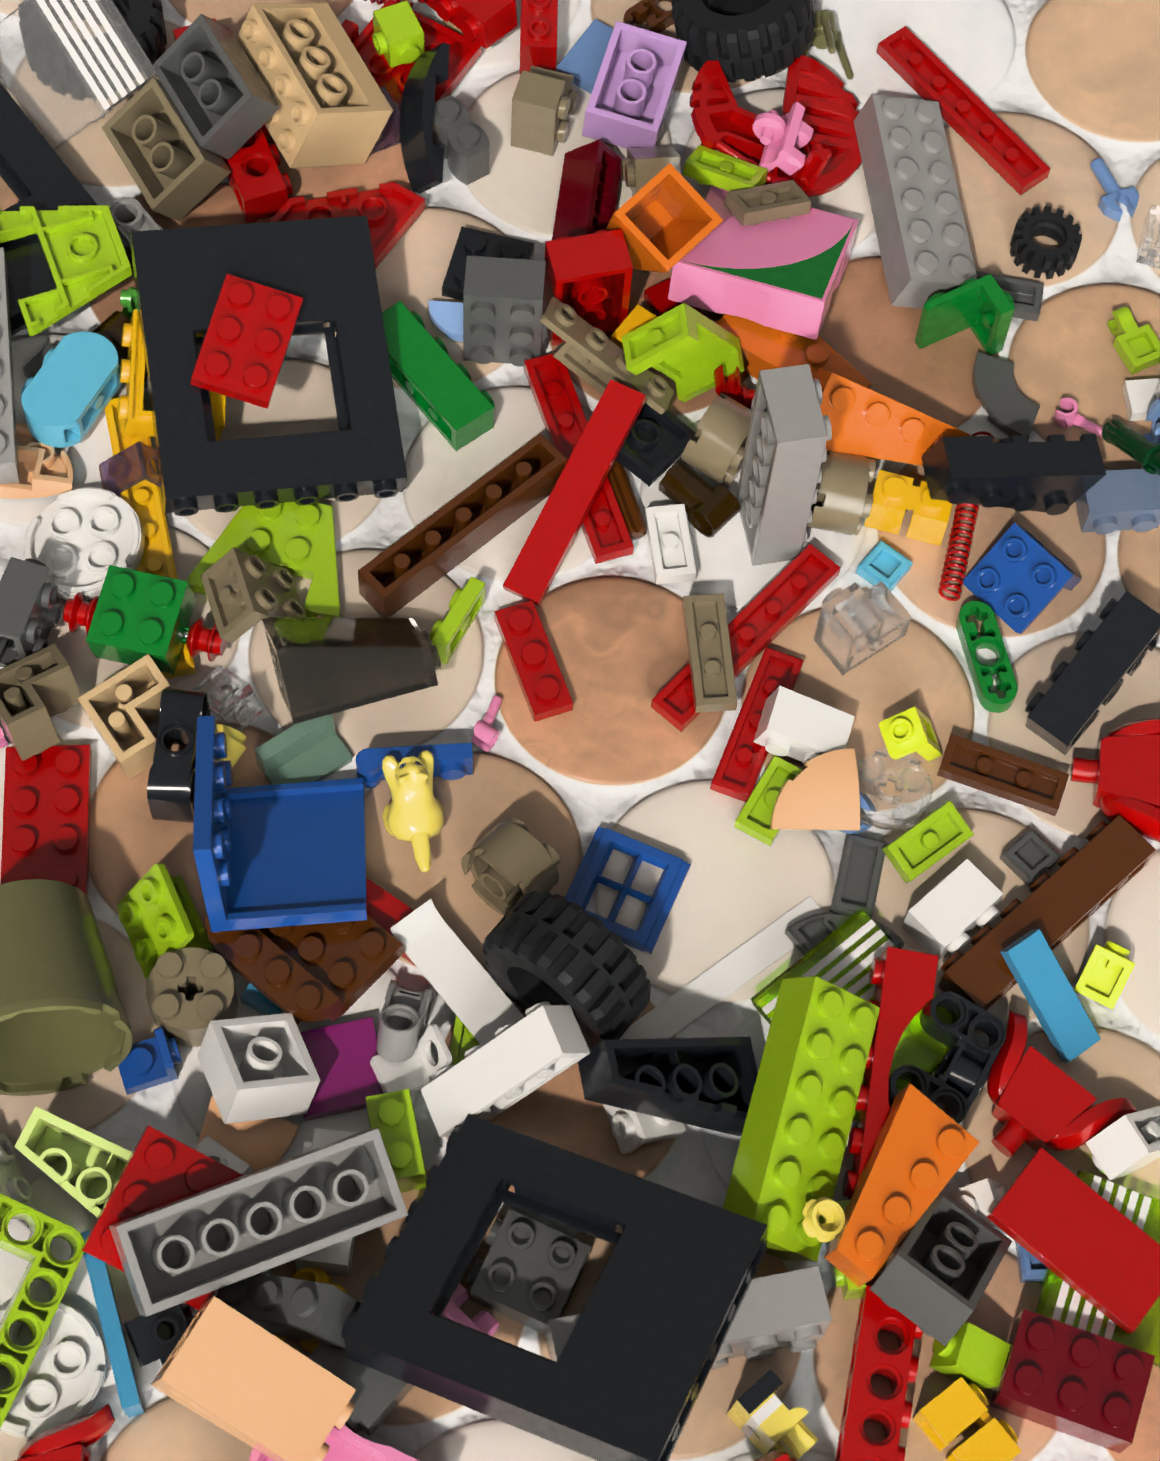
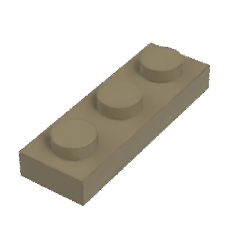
[682,593,737,713]

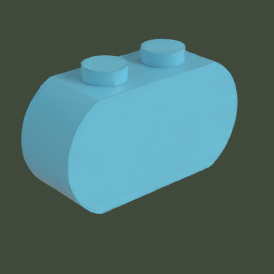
[21,331,122,448]

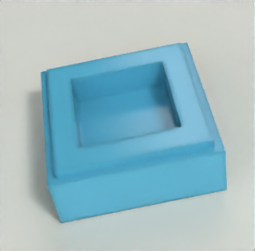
[856,540,913,596]

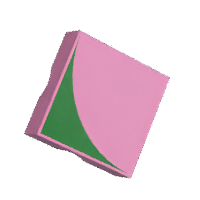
[668,186,859,340]

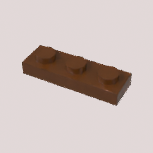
[937,734,1069,816]

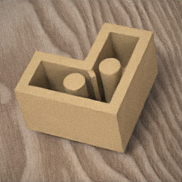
[77,654,172,780]

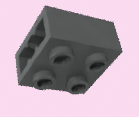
[0,557,63,667]
[466,1208,591,1335]
[308,1297,414,1437]

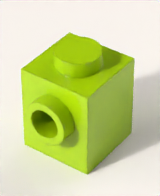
[372,0,424,68]
[929,1322,1011,1388]

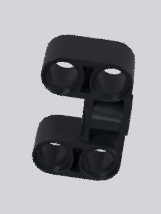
[147,688,211,823]
[888,992,1006,1124]

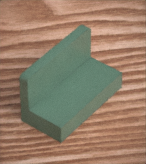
[255,706,352,785]

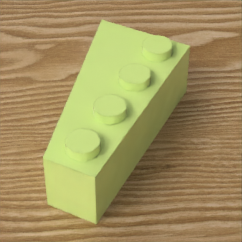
[14,1106,132,1218]

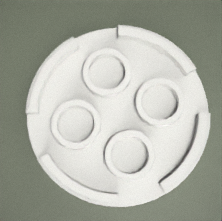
[23,487,145,601]
[0,1298,107,1439]

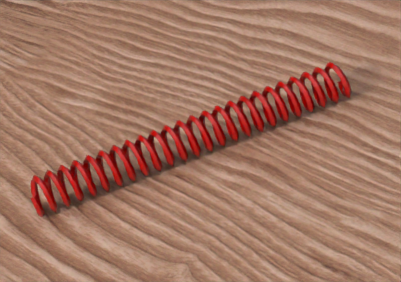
[938,431,994,601]

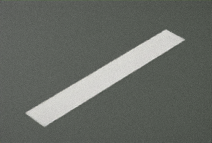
[620,896,825,1039]

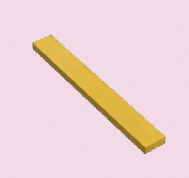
[105,397,196,679]

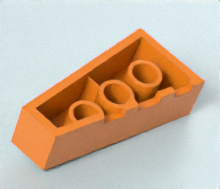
[715,314,872,389]
[815,368,971,466]
[824,1083,979,1287]

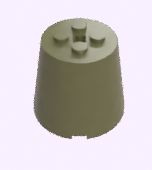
[0,879,133,1096]

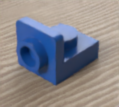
[118,1027,182,1095]

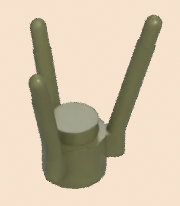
[802,10,853,80]

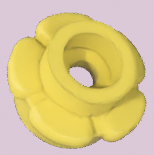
[802,1197,845,1242]

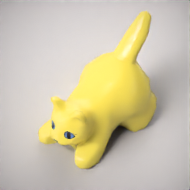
[382,750,444,873]

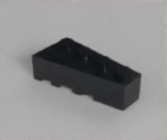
[921,434,1106,515]
[1025,591,1160,755]
[578,1037,758,1136]

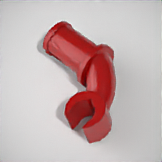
[714,365,755,409]

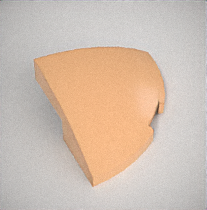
[0,422,73,499]
[770,748,860,831]
[197,1096,299,1171]

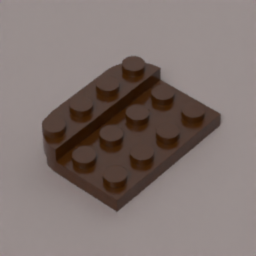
[204,915,405,1025]

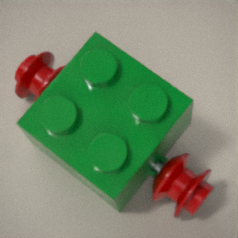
[63,565,227,674]

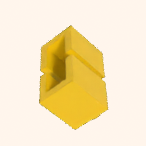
[864,470,953,546]
[913,1376,1022,1461]

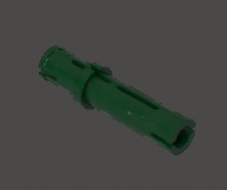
[1102,419,1160,475]

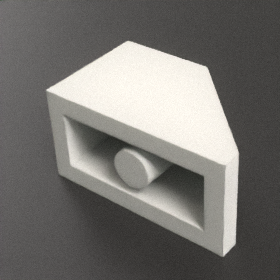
[1086,1106,1160,1180]

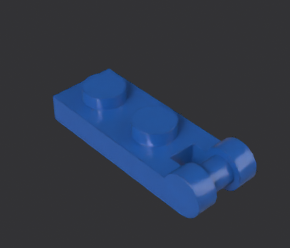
[356,743,473,788]

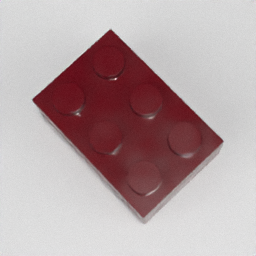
[989,1309,1155,1453]

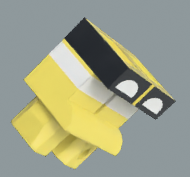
[727,1369,818,1460]

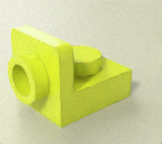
[879,706,943,762]
[1073,940,1135,1010]

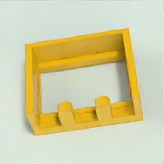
[118,309,226,441]

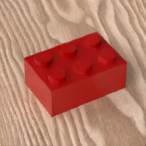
[543,229,633,346]

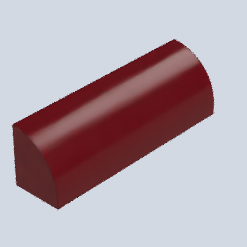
[552,139,622,240]

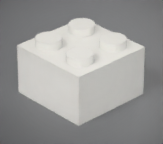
[197,1013,321,1124]

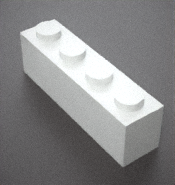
[421,1001,590,1137]

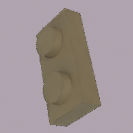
[725,180,812,226]

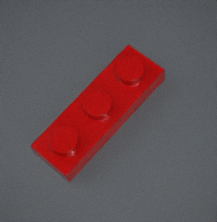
[494,600,573,722]

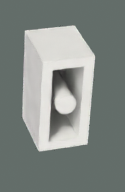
[753,686,855,767]
[902,859,1003,961]

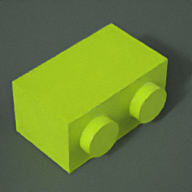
[365,1089,426,1193]

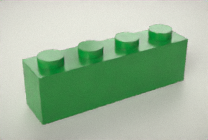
[382,301,495,451]

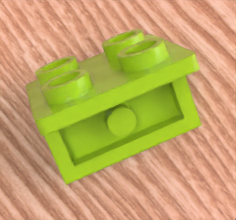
[116,863,213,978]

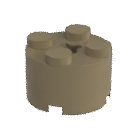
[681,393,752,487]
[806,450,876,535]
[461,816,561,916]
[146,947,238,1047]

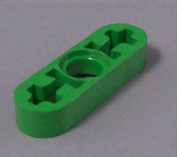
[956,601,1018,713]

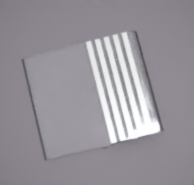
[0,0,158,151]

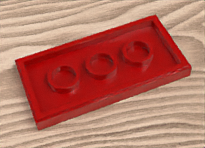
[987,1147,1160,1335]

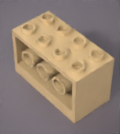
[236,2,393,168]

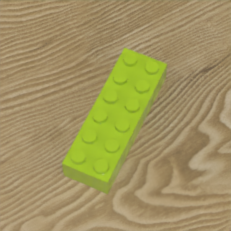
[723,976,880,1262]

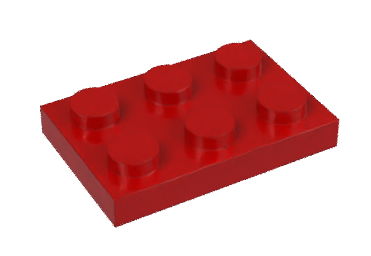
[190,274,303,409]

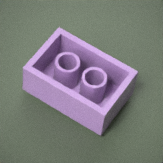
[582,21,687,149]

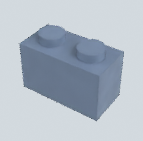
[1075,469,1160,534]

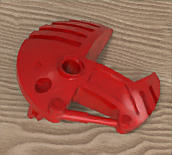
[689,55,861,197]

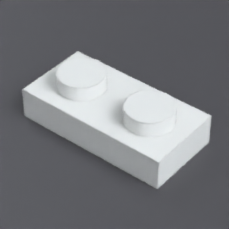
[644,504,696,584]

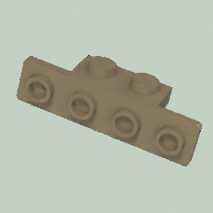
[540,297,674,415]

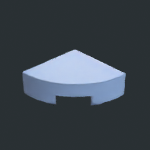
[428,300,463,342]

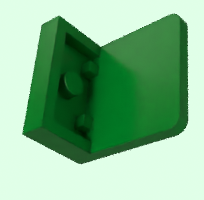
[915,274,1015,356]

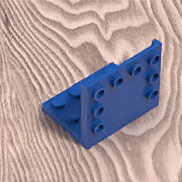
[193,716,367,932]

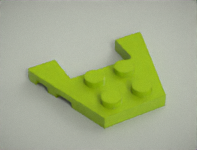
[0,205,132,337]
[187,502,341,624]

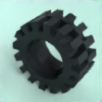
[1010,206,1082,279]

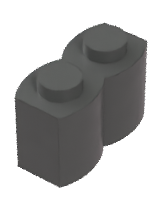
[432,95,490,185]

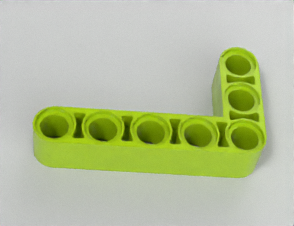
[0,1193,84,1428]

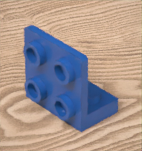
[963,523,1082,634]

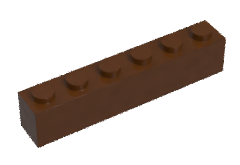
[358,433,567,621]
[938,815,1156,1011]

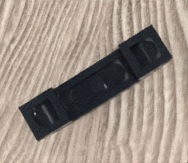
[399,43,450,194]

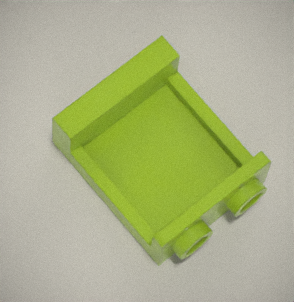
[622,303,744,403]

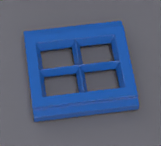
[565,826,691,954]

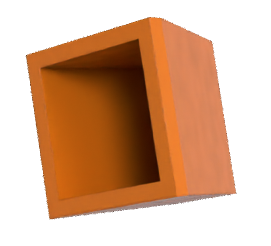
[606,163,723,273]

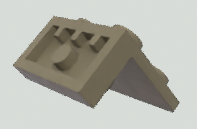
[200,547,310,643]

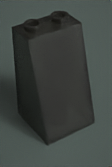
[262,617,442,724]

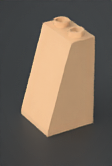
[151,1296,356,1461]

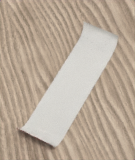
[390,898,524,1045]

